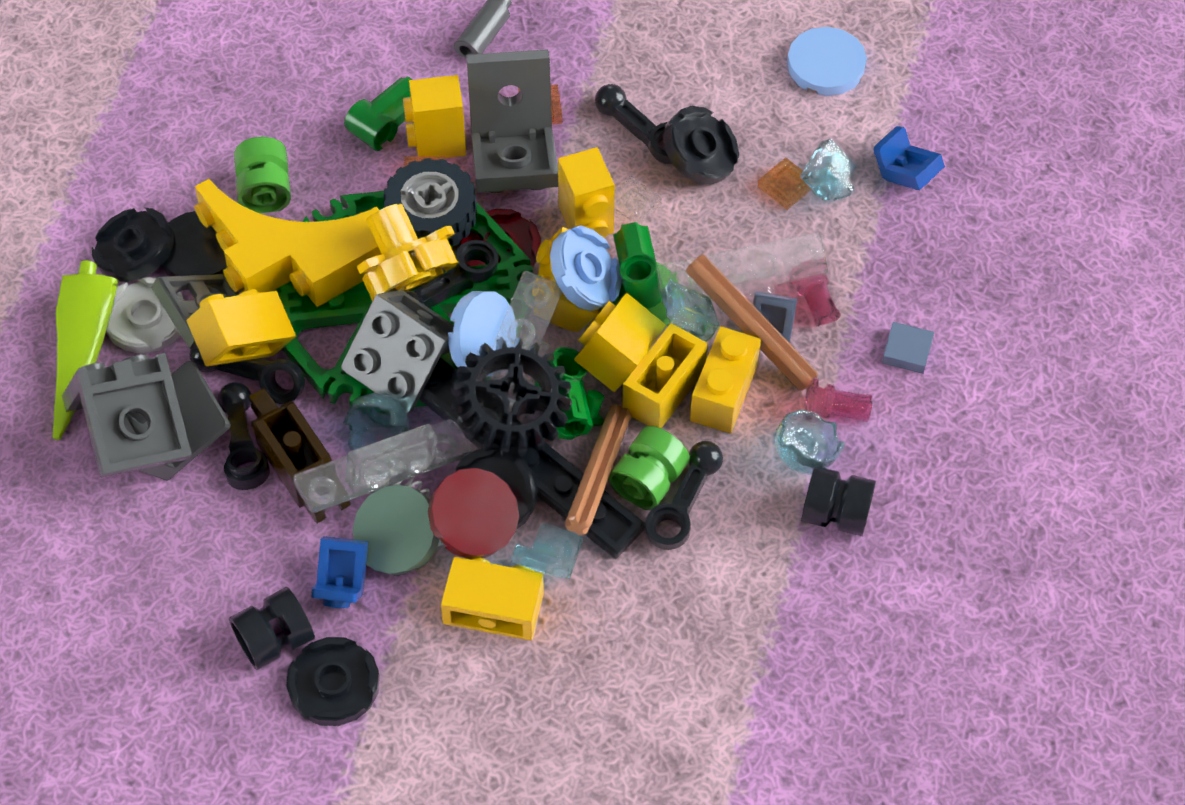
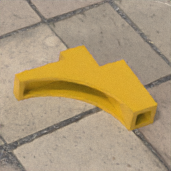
[194,179,382,307]

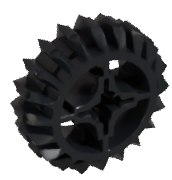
[451,337,572,457]

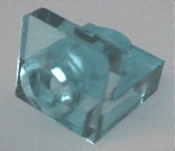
[799,138,857,203]
[661,280,720,342]
[511,523,583,579]

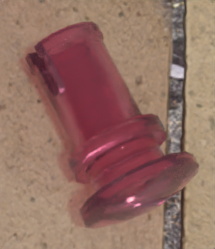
[786,258,841,326]
[804,377,872,422]

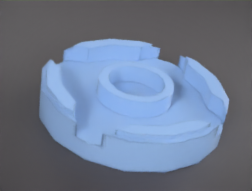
[787,27,867,96]
[550,226,622,311]
[448,291,516,378]

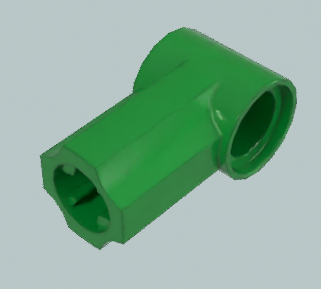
[344,76,413,151]
[613,222,664,309]
[535,347,593,440]

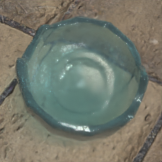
[343,393,411,464]
[774,409,845,475]

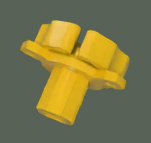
[357,204,458,301]

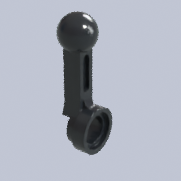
[595,84,672,164]
[404,240,498,308]
[189,348,305,404]
[218,382,270,490]
[646,441,723,550]

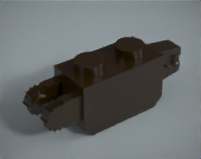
[249,388,351,524]

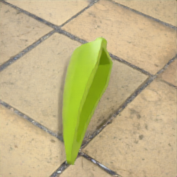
[52,260,118,440]

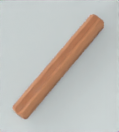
[686,254,818,390]
[565,404,632,536]

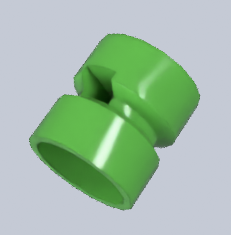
[234,136,291,213]
[608,426,690,510]

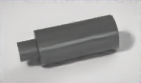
[454,0,512,58]

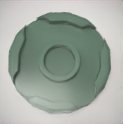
[353,484,439,576]

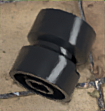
[801,466,876,537]
[229,587,315,670]

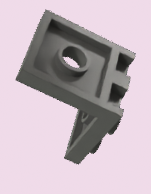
[466,49,558,193]
[62,353,192,478]

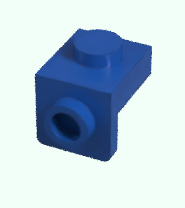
[873,126,945,191]
[311,536,369,608]

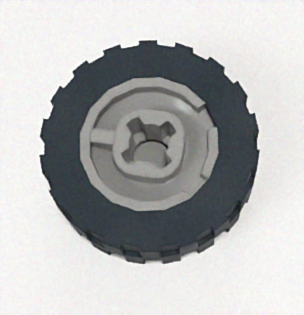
[383,158,477,247]

